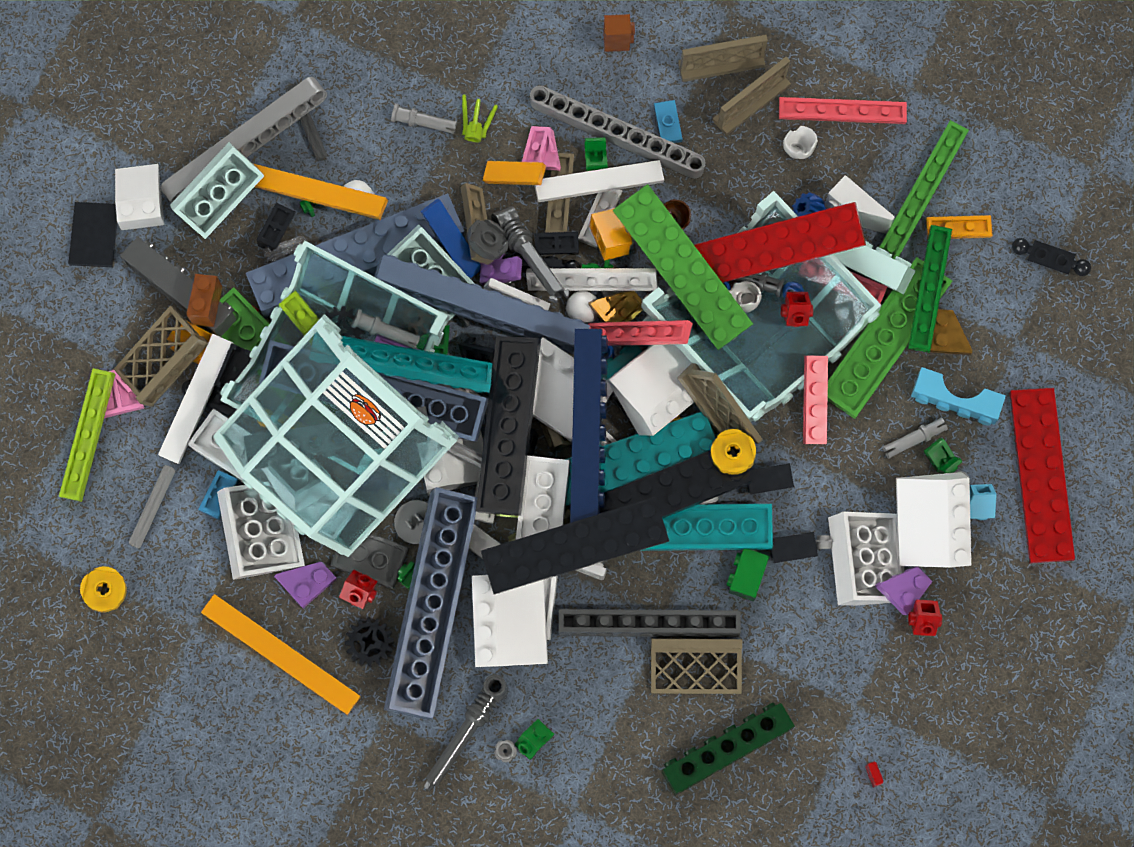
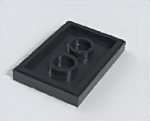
[68,202,117,268]

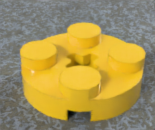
[711,429,756,475]
[80,566,127,612]

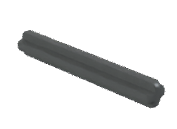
[287,83,327,161]

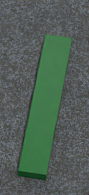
[908,225,952,353]

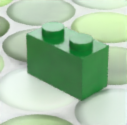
[726,549,769,602]

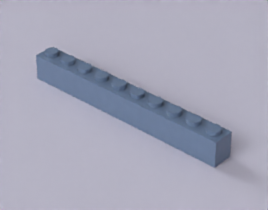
[372,255,590,354]

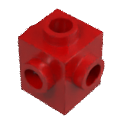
[780,292,813,327]
[339,570,378,609]
[908,600,942,636]

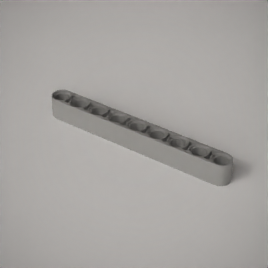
[160,77,327,203]
[530,86,705,179]

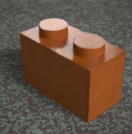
[603,14,635,52]
[187,274,222,327]

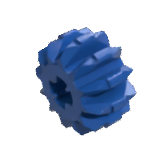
[792,192,827,217]

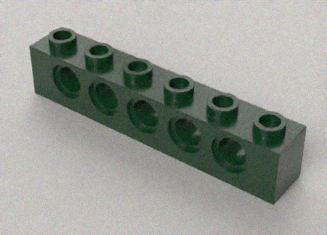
[662,702,795,796]

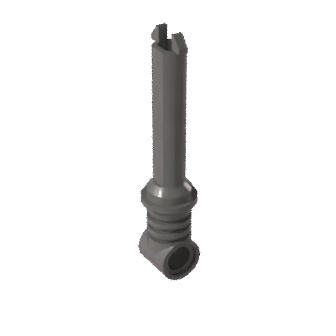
[491,206,569,303]
[424,674,508,792]

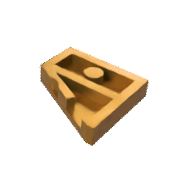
[588,291,643,323]
[930,309,972,355]

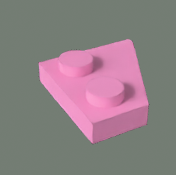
[522,126,561,171]
[104,370,145,418]

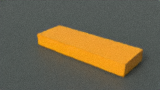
[482,161,546,185]
[926,215,993,239]

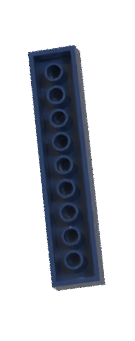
[570,329,608,523]

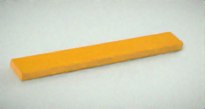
[254,164,388,220]
[201,594,361,716]

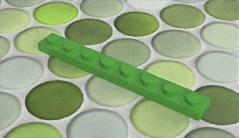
[879,120,969,260]

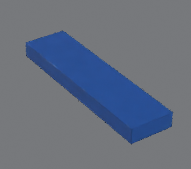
[420,199,481,278]

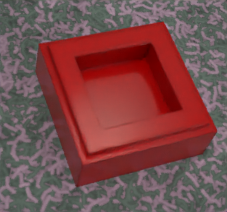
[865,761,884,788]

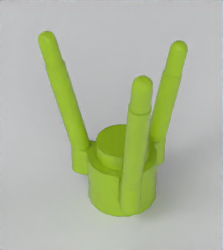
[462,94,498,143]

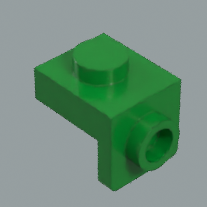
[584,137,608,172]
[924,438,962,474]
[515,719,555,760]

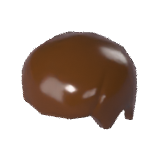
[663,199,692,230]

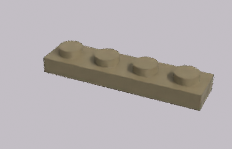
[545,153,574,233]
[460,183,494,265]

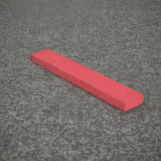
[779,97,907,124]
[588,320,693,346]

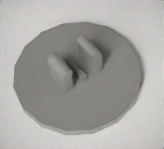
[394,500,428,544]

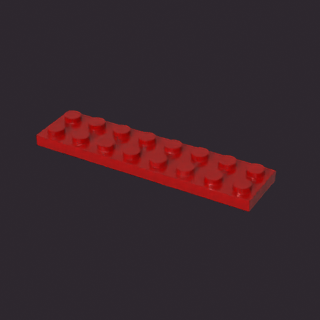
[694,202,866,283]
[1009,388,1075,564]

